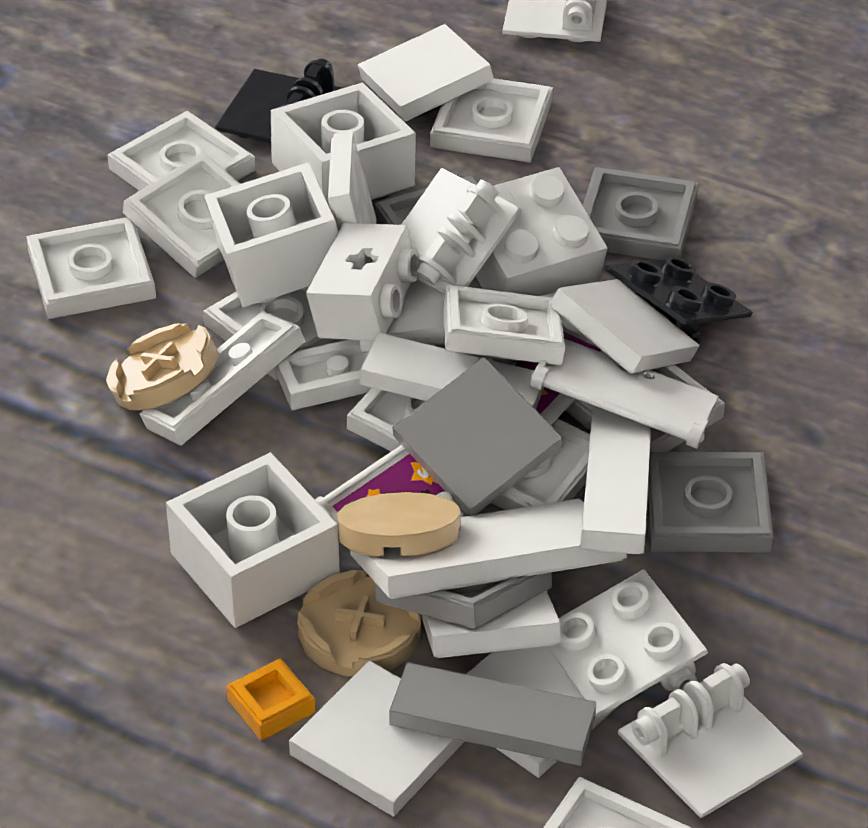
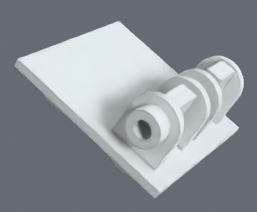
[502,0,607,42]
[401,168,522,295]
[547,569,708,718]
[618,663,803,818]

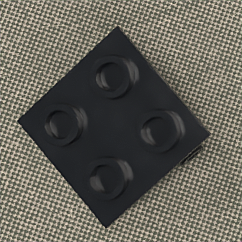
[215,59,343,143]
[605,256,753,344]

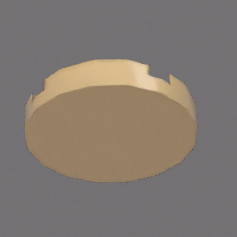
[106,323,219,410]
[337,492,461,557]
[297,570,422,677]

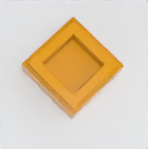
[226,658,316,741]

